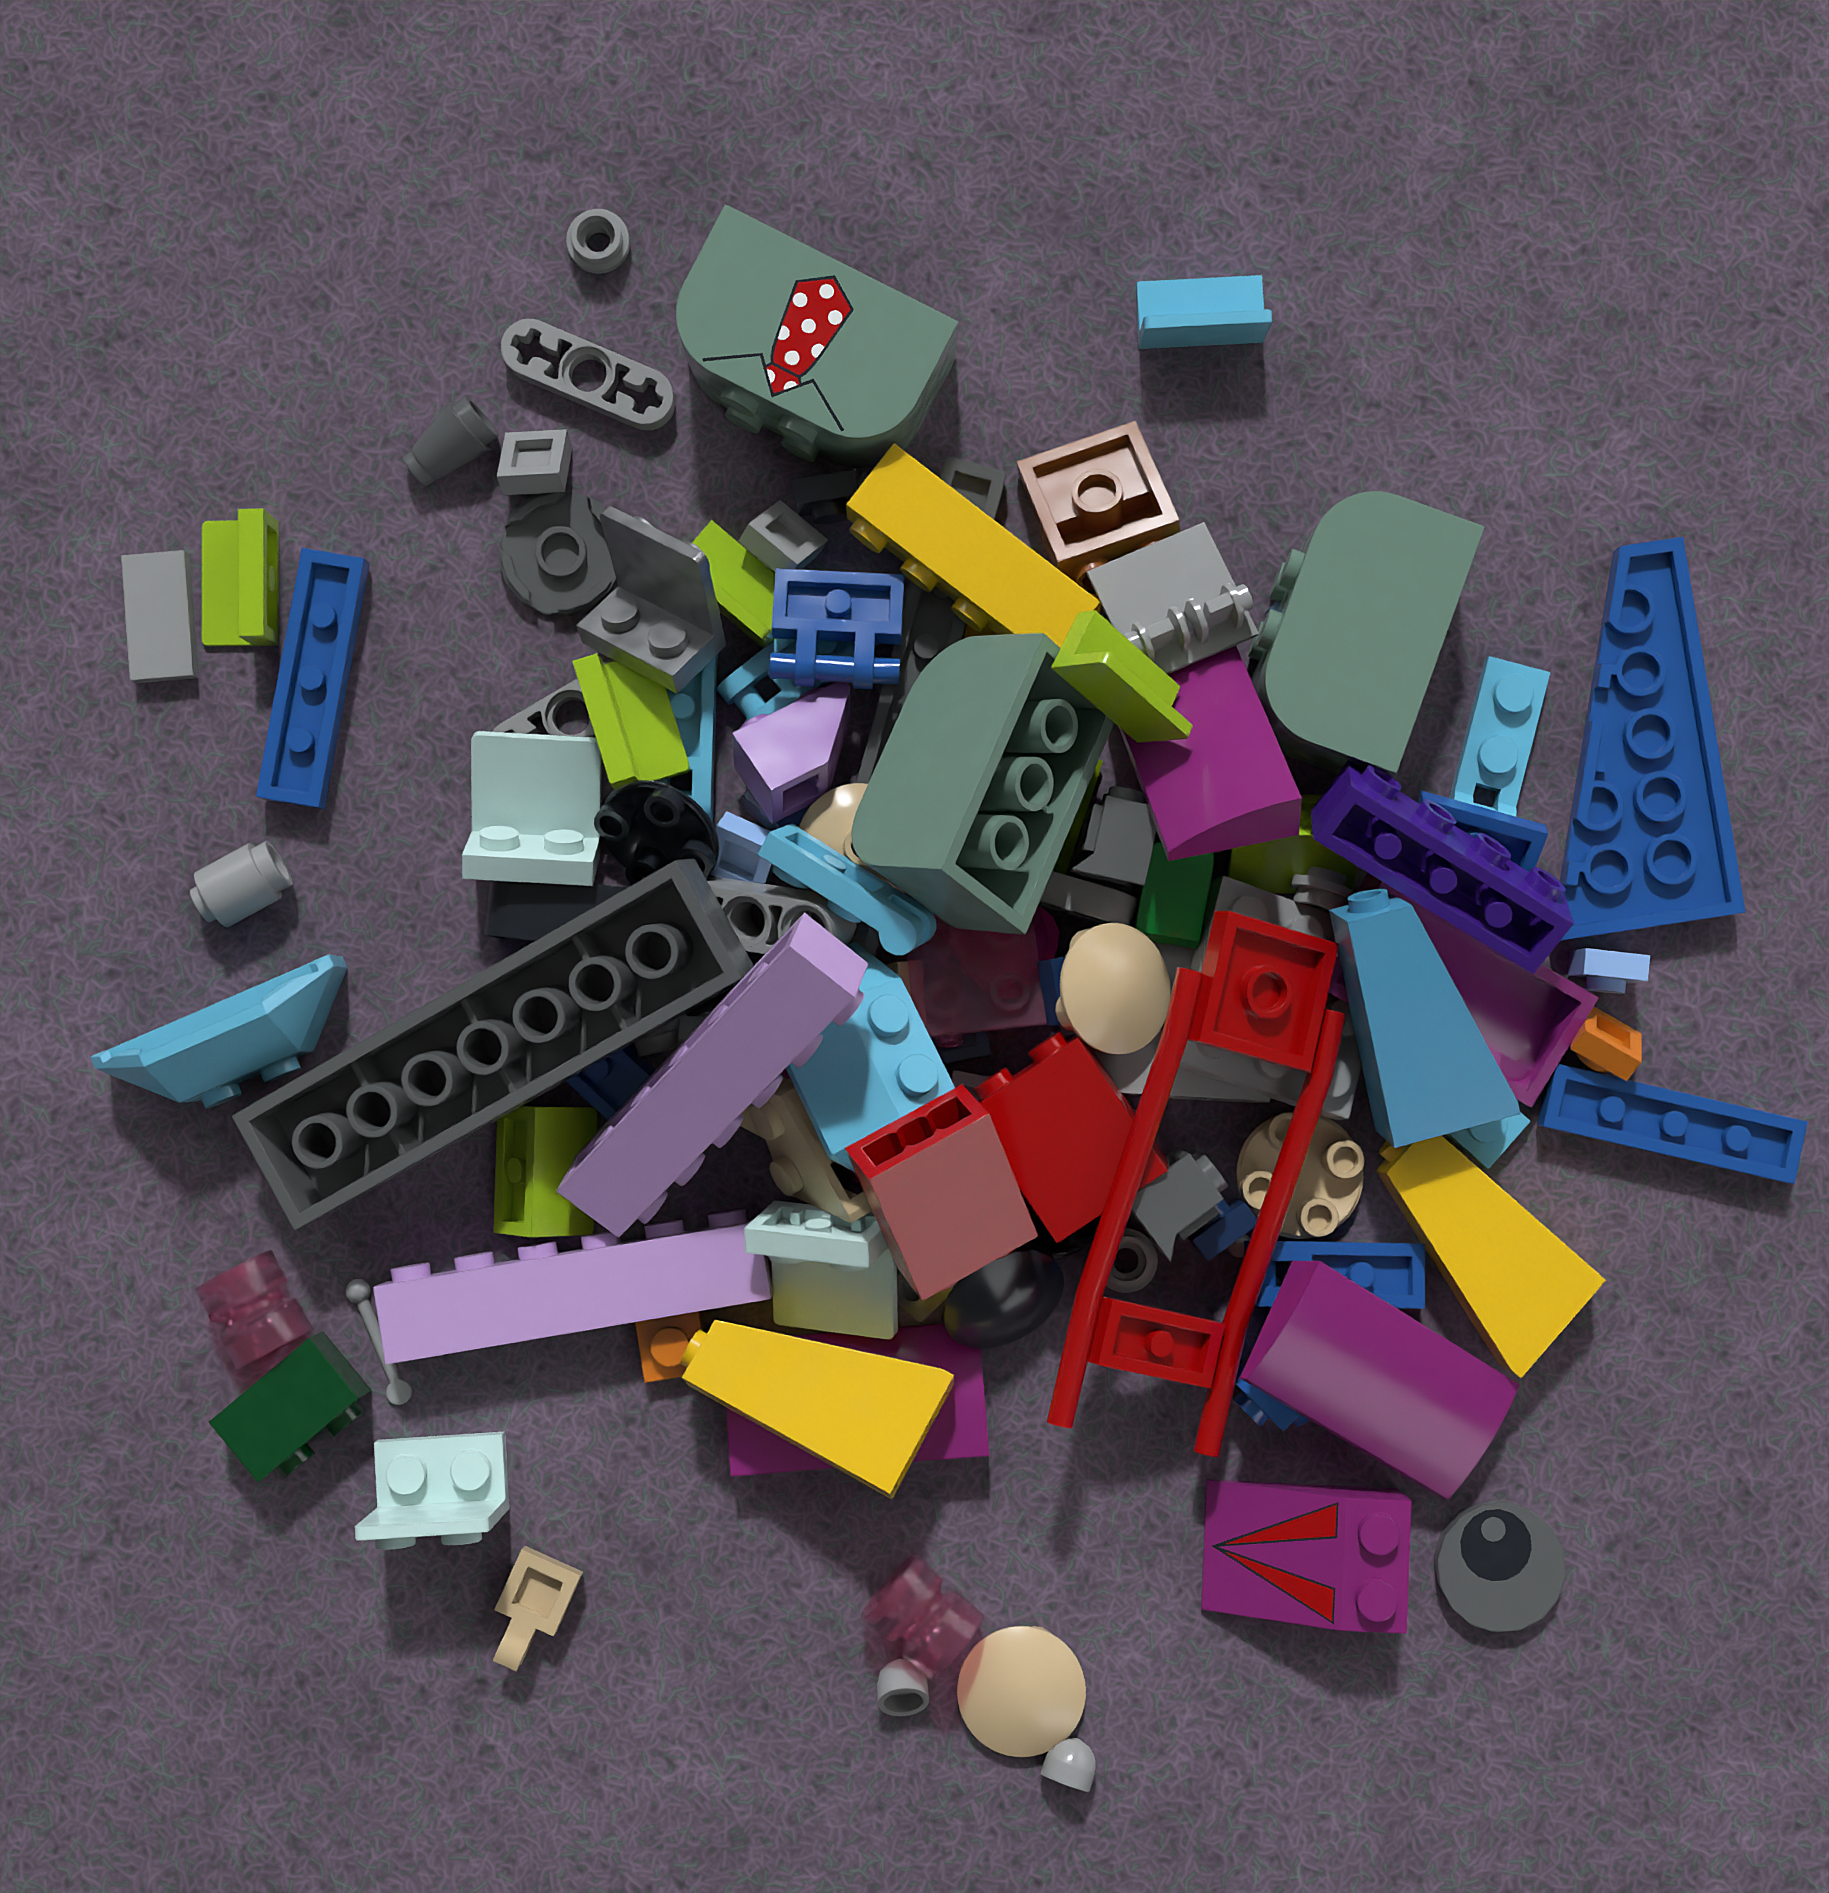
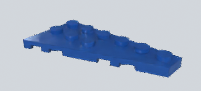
[1560,537,1746,941]

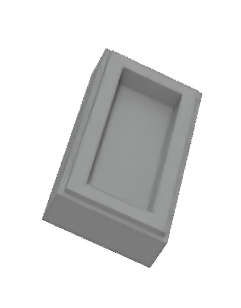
[121,550,199,683]

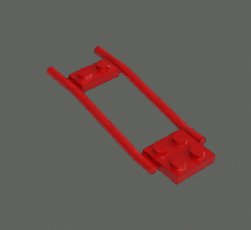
[1047,911,1346,1458]

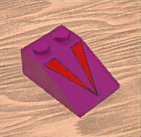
[1201,1479,1412,1634]

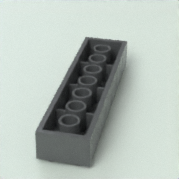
[232,859,754,1231]

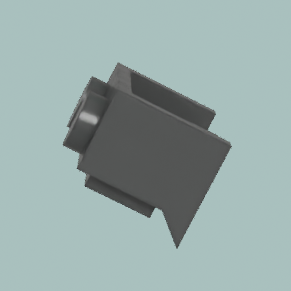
[1066,786,1157,893]
[1130,1149,1228,1262]

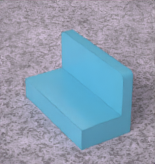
[1135,275,1272,349]

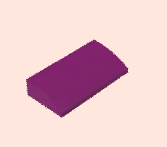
[1118,645,1302,861]
[1328,873,1599,1107]
[1240,1261,1520,1499]
[726,1323,990,1476]

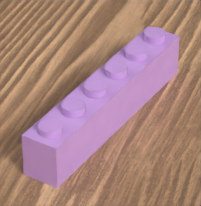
[556,912,868,1238]
[373,1209,773,1365]

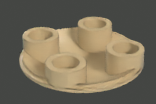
[1055,923,1171,1054]
[1236,1111,1365,1239]
[957,1626,1086,1757]

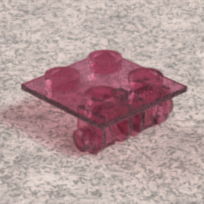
[907,914,1047,1048]

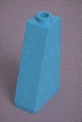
[1329,889,1520,1148]

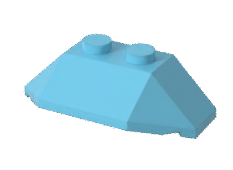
[786,942,955,1172]
[90,954,347,1109]

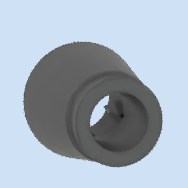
[403,396,499,487]

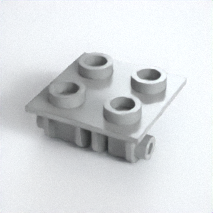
[1087,522,1259,674]

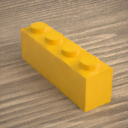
[846,443,1100,648]

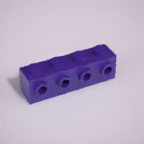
[1311,760,1574,974]

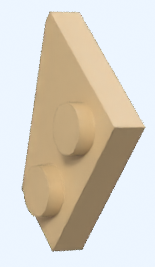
[750,1077,872,1223]

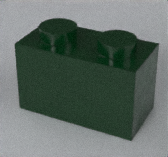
[208,1331,371,1482]

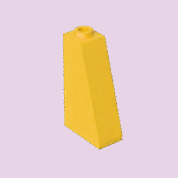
[1376,1135,1606,1378]
[681,1320,954,1499]

